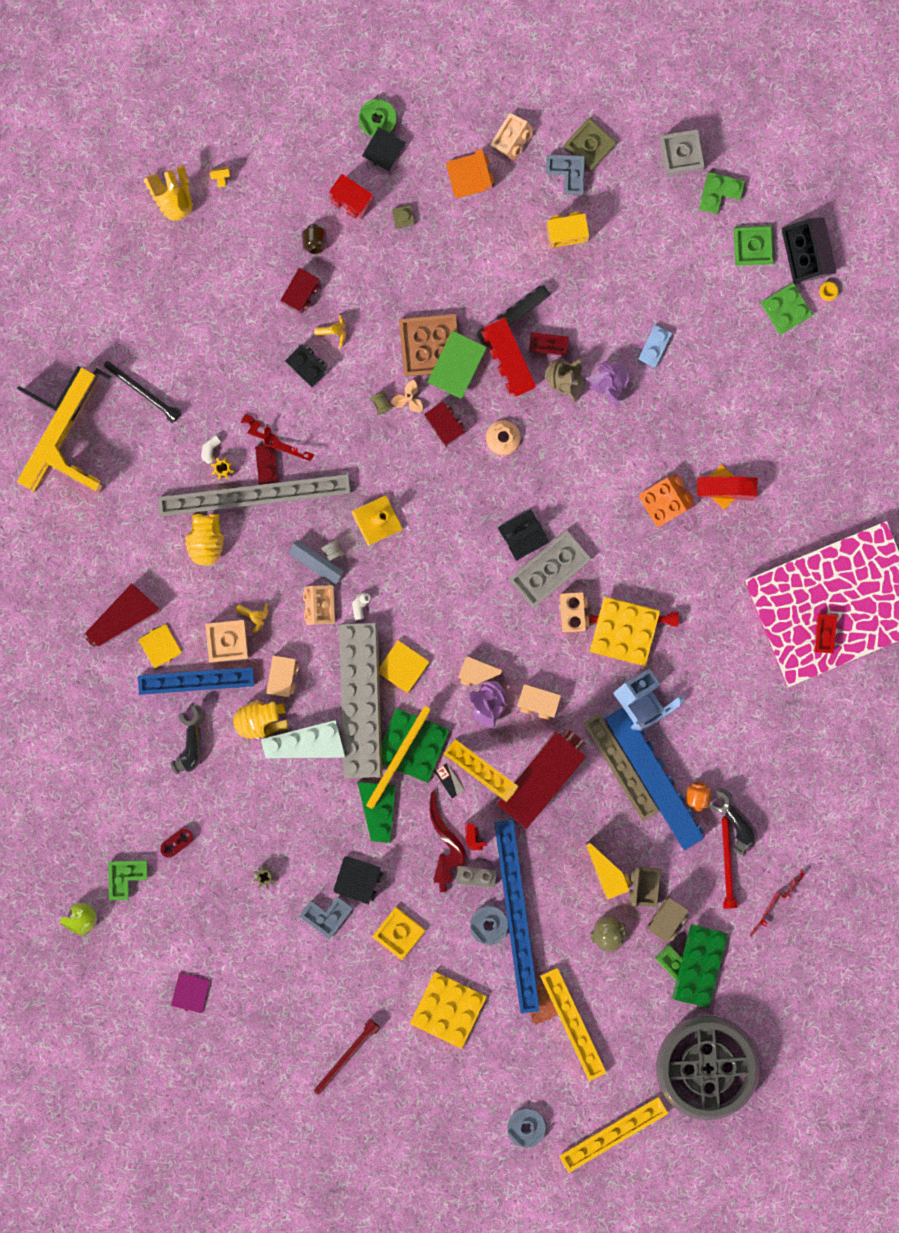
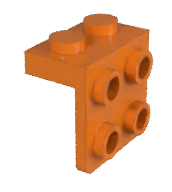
[446,149,495,198]
[639,473,695,527]

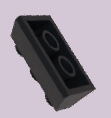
[781,217,837,284]

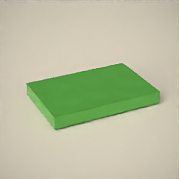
[427,331,487,399]

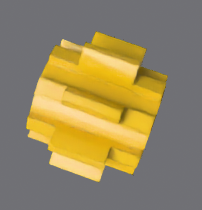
[211,457,234,480]

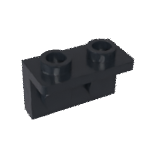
[285,343,328,388]

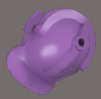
[586,361,629,407]
[467,680,508,728]

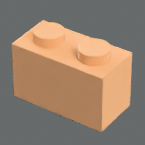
[266,656,299,697]
[517,684,561,720]

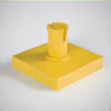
[351,495,403,546]

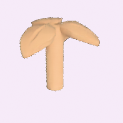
[391,380,423,412]

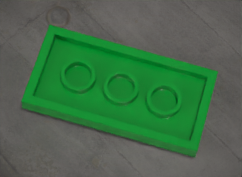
[672,924,728,1008]

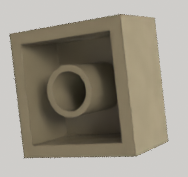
[645,896,689,943]

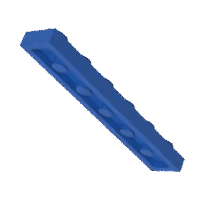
[138,667,254,695]

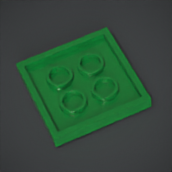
[382,708,449,783]

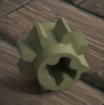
[253,865,276,889]

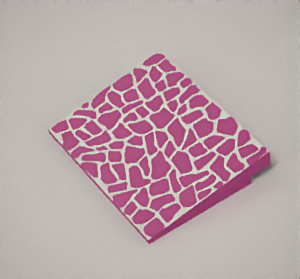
[744,521,899,687]

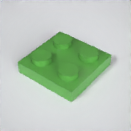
[760,283,813,336]

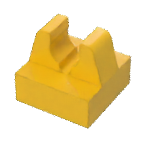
[210,167,230,188]

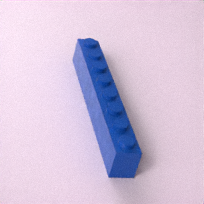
[604,707,705,850]

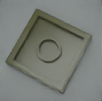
[563,118,617,171]

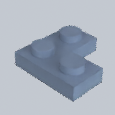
[546,155,585,195]
[299,897,353,939]

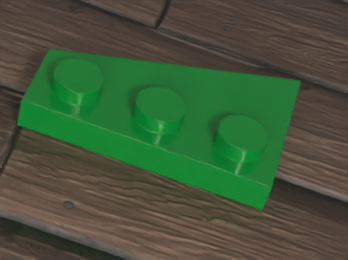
[357,782,396,843]

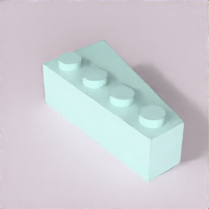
[261,720,345,758]

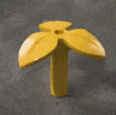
[314,314,346,348]
[236,603,268,634]

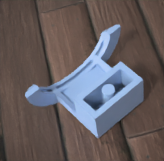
[613,669,685,731]

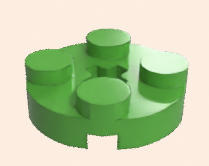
[358,99,396,137]

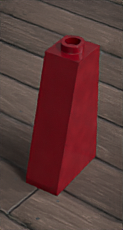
[84,583,161,647]

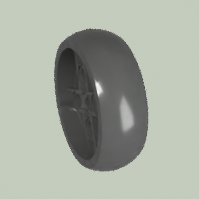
[656,1016,760,1120]

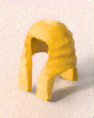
[144,165,193,221]
[185,513,224,566]
[233,700,289,739]

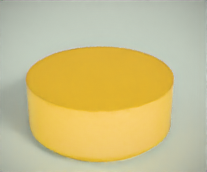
[819,281,839,301]

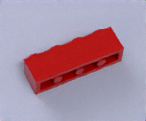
[481,317,537,397]

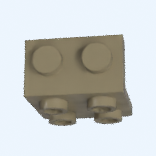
[629,866,661,907]

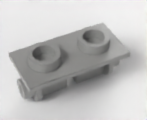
[456,866,496,889]

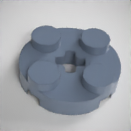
[470,906,508,945]
[507,1108,546,1147]

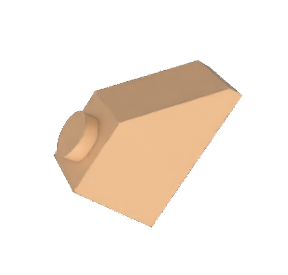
[458,656,502,687]

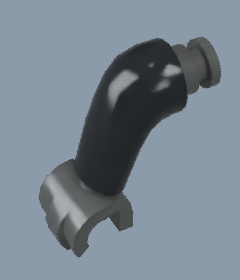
[171,704,205,774]
[710,788,756,856]

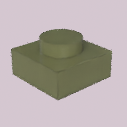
[392,206,414,229]

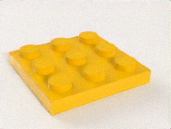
[590,596,660,666]
[410,971,487,1049]

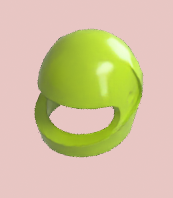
[59,903,97,937]

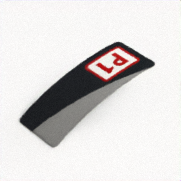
[434,763,464,798]

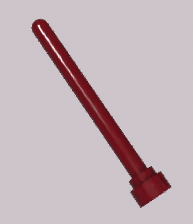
[314,1018,381,1095]

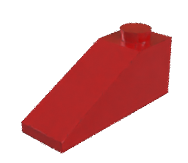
[696,476,758,501]

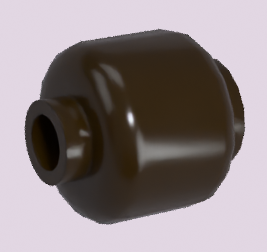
[301,224,327,254]

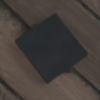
[362,127,406,171]

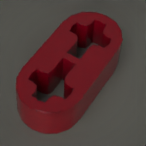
[160,829,193,858]

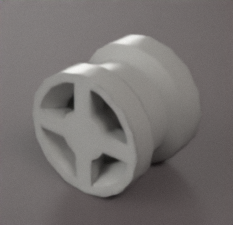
[321,540,345,562]

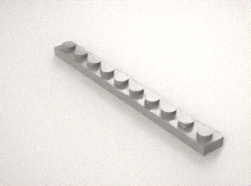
[158,474,350,517]

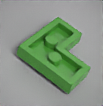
[699,172,745,214]
[108,861,148,900]

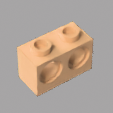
[560,593,589,633]

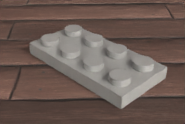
[508,530,591,609]

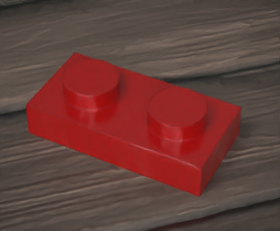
[813,613,837,654]

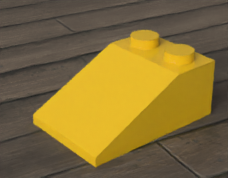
[585,843,631,899]

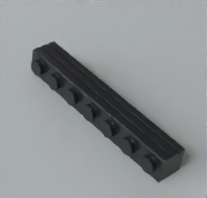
[477,285,551,345]

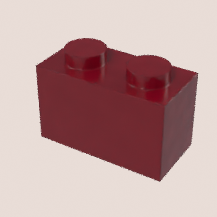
[280,268,321,314]
[424,401,465,447]

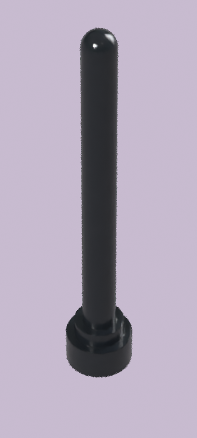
[104,361,182,424]

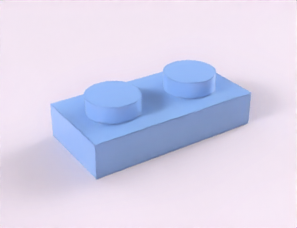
[638,325,672,368]

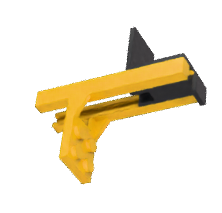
[17,366,113,494]

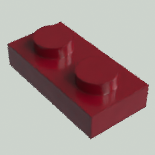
[529,332,569,356]
[255,445,278,485]

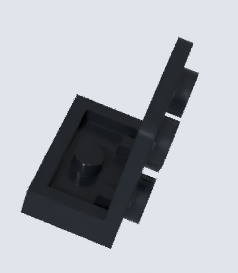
[334,856,383,905]

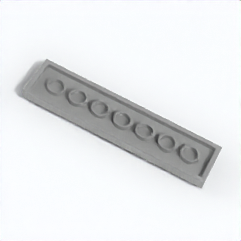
[339,623,383,778]

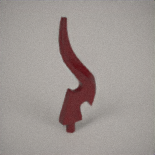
[429,791,465,892]

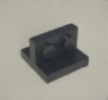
[498,509,549,561]

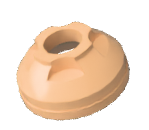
[486,420,521,455]

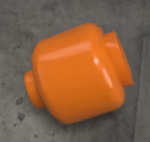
[685,782,712,811]

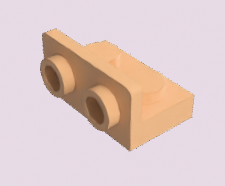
[490,113,534,161]
[303,585,335,625]

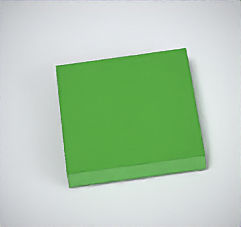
[733,226,774,266]

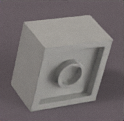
[659,130,704,177]

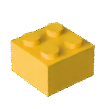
[546,212,589,248]

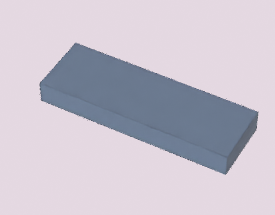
[288,540,344,586]

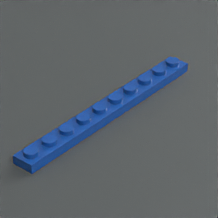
[494,820,540,1014]

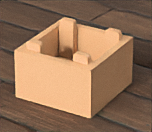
[205,620,249,663]

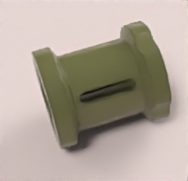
[369,391,393,415]

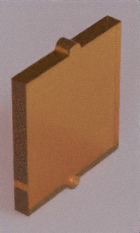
[529,983,558,1025]

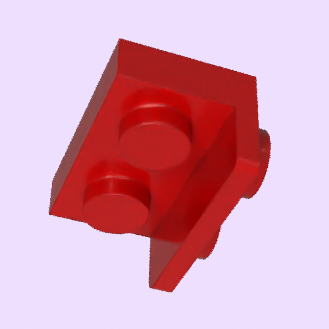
[464,823,487,851]

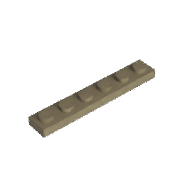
[583,713,659,821]

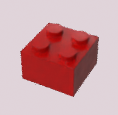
[329,173,374,219]

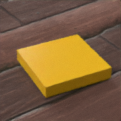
[379,640,429,693]
[372,906,426,960]

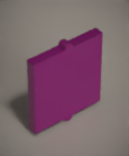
[171,973,210,1013]

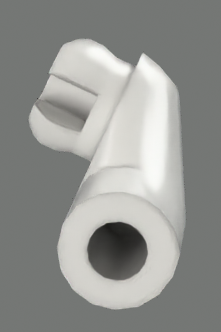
[201,435,221,464]
[352,593,371,620]

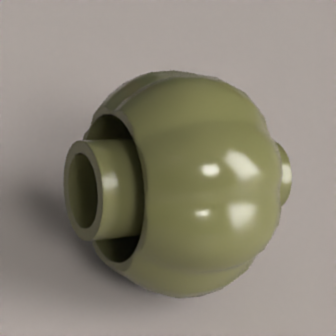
[590,916,627,952]

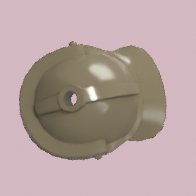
[545,358,586,403]

